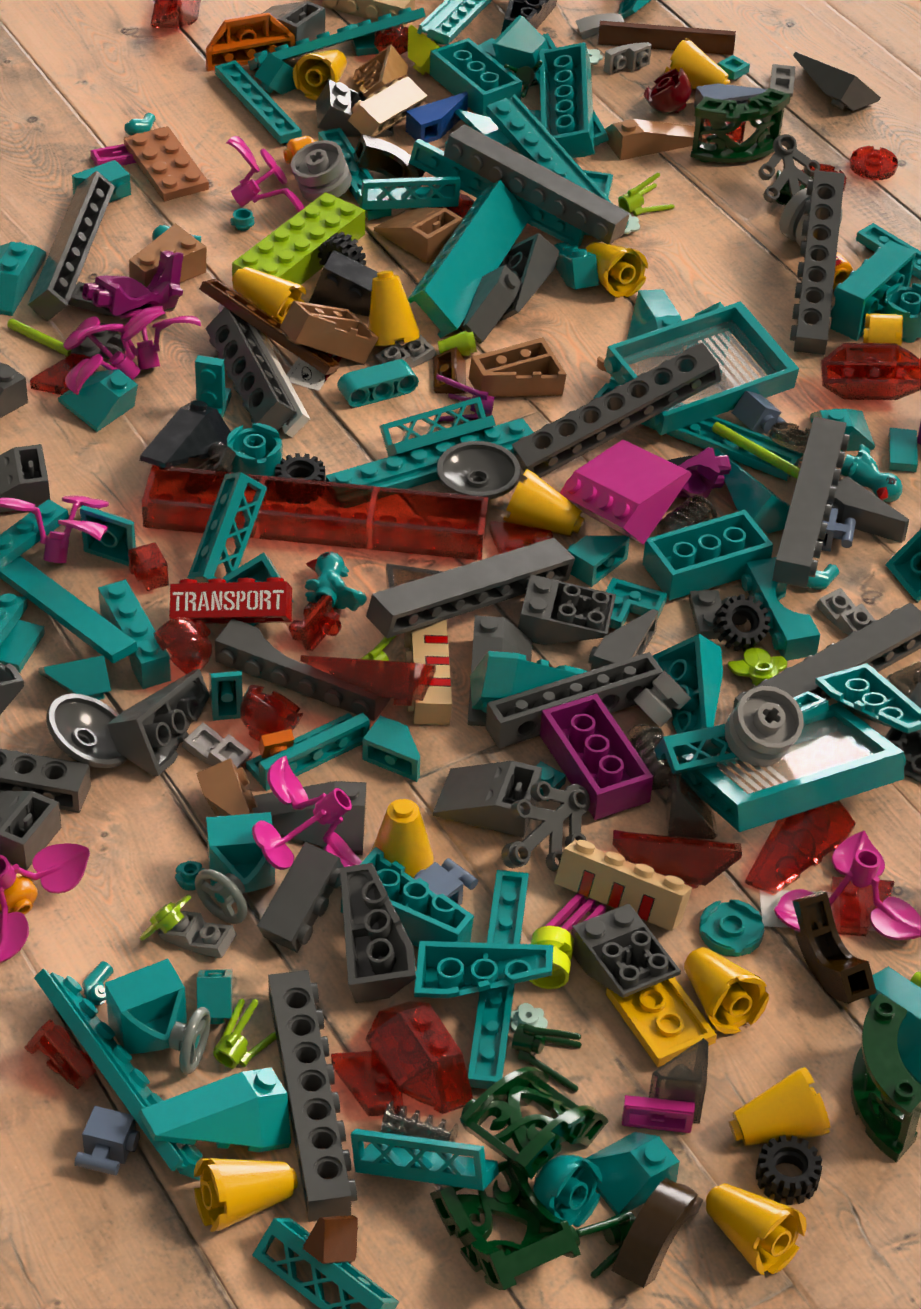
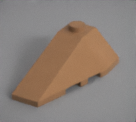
[353,44,408,97]
[605,119,707,161]

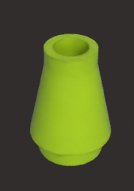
[437,330,477,356]

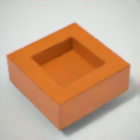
[259,729,294,759]

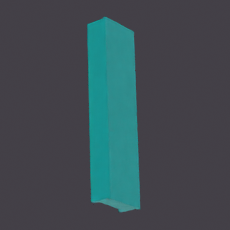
[408,180,531,338]

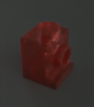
[374,24,408,55]
[128,542,169,591]

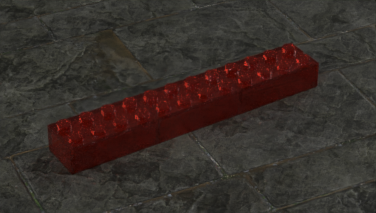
[142,465,489,560]

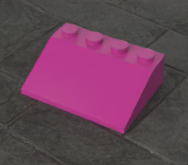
[560,440,692,545]

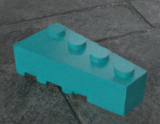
[340,847,474,947]

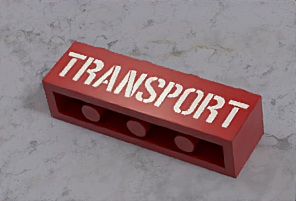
[169,577,292,625]

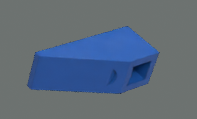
[406,92,468,143]

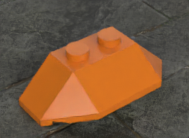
[206,13,295,72]

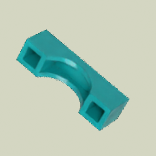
[741,557,821,661]
[98,579,171,689]

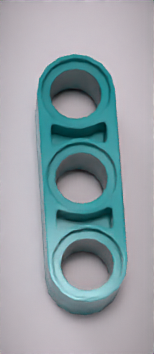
[337,359,419,407]

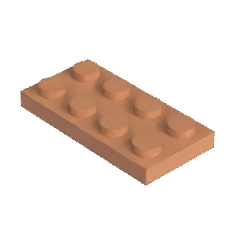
[124,126,209,202]

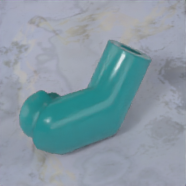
[124,113,156,135]
[807,564,839,590]
[82,961,114,1005]

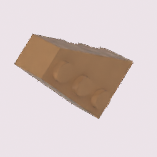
[129,223,207,287]
[280,301,379,364]
[468,337,567,397]

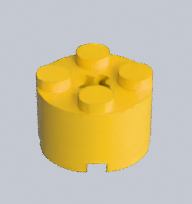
[863,313,903,367]

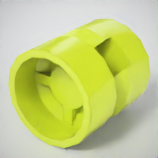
[529,926,574,989]

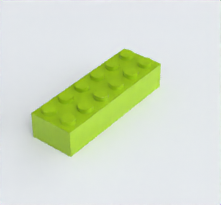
[232,192,365,285]

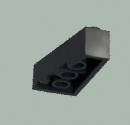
[501,0,557,33]

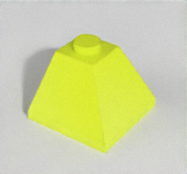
[408,25,441,75]

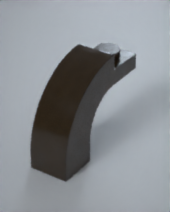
[353,134,425,188]
[793,891,877,1004]
[611,1178,703,1288]

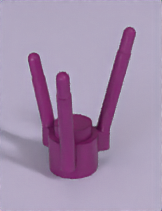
[436,375,495,422]

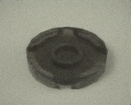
[769,422,811,453]

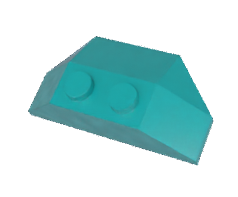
[0,242,47,316]

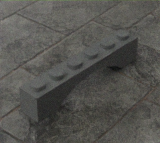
[215,618,392,721]

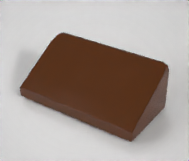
[433,347,466,394]
[303,1215,358,1264]

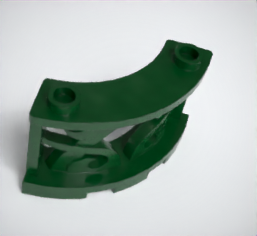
[690,88,791,163]
[851,994,921,1163]
[460,1067,608,1180]
[430,1160,581,1290]

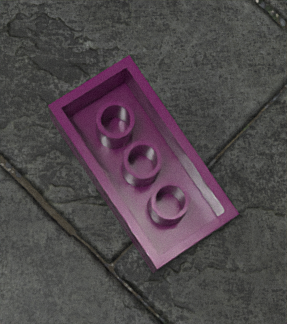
[540,694,654,820]

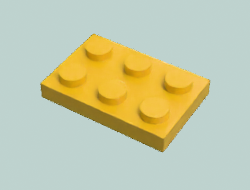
[606,977,717,1067]

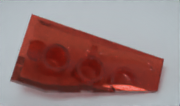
[300,655,436,706]
[745,800,856,896]

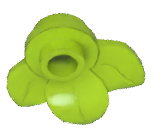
[728,647,788,686]
[139,895,191,941]

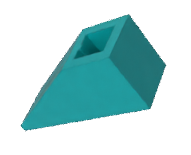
[554,242,599,289]

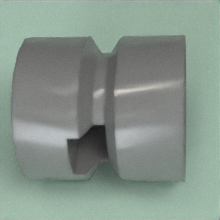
[634,670,691,728]

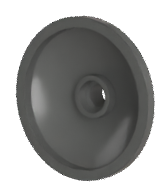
[437,441,521,501]
[46,694,127,768]

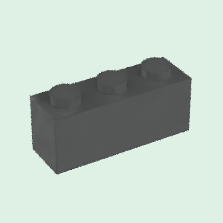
[257,842,344,953]

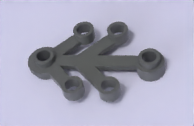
[758,134,820,203]
[501,781,590,872]

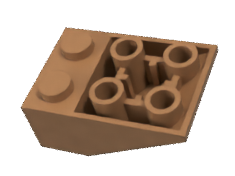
[374,208,463,263]

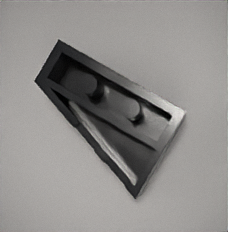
[309,250,403,317]

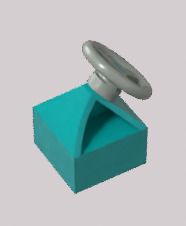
[195,812,275,924]
[105,959,211,1075]

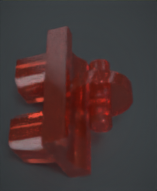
[289,595,342,651]

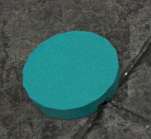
[699,899,765,957]

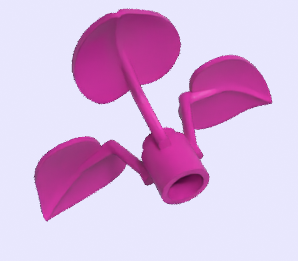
[226,136,305,212]
[77,306,201,370]
[63,308,166,395]
[0,495,109,563]
[252,756,362,870]
[774,830,921,940]
[0,843,90,963]

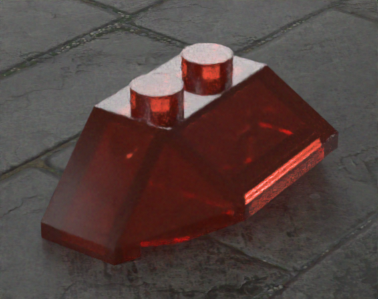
[151,0,201,28]
[820,343,921,400]
[612,830,742,889]
[366,1001,473,1114]

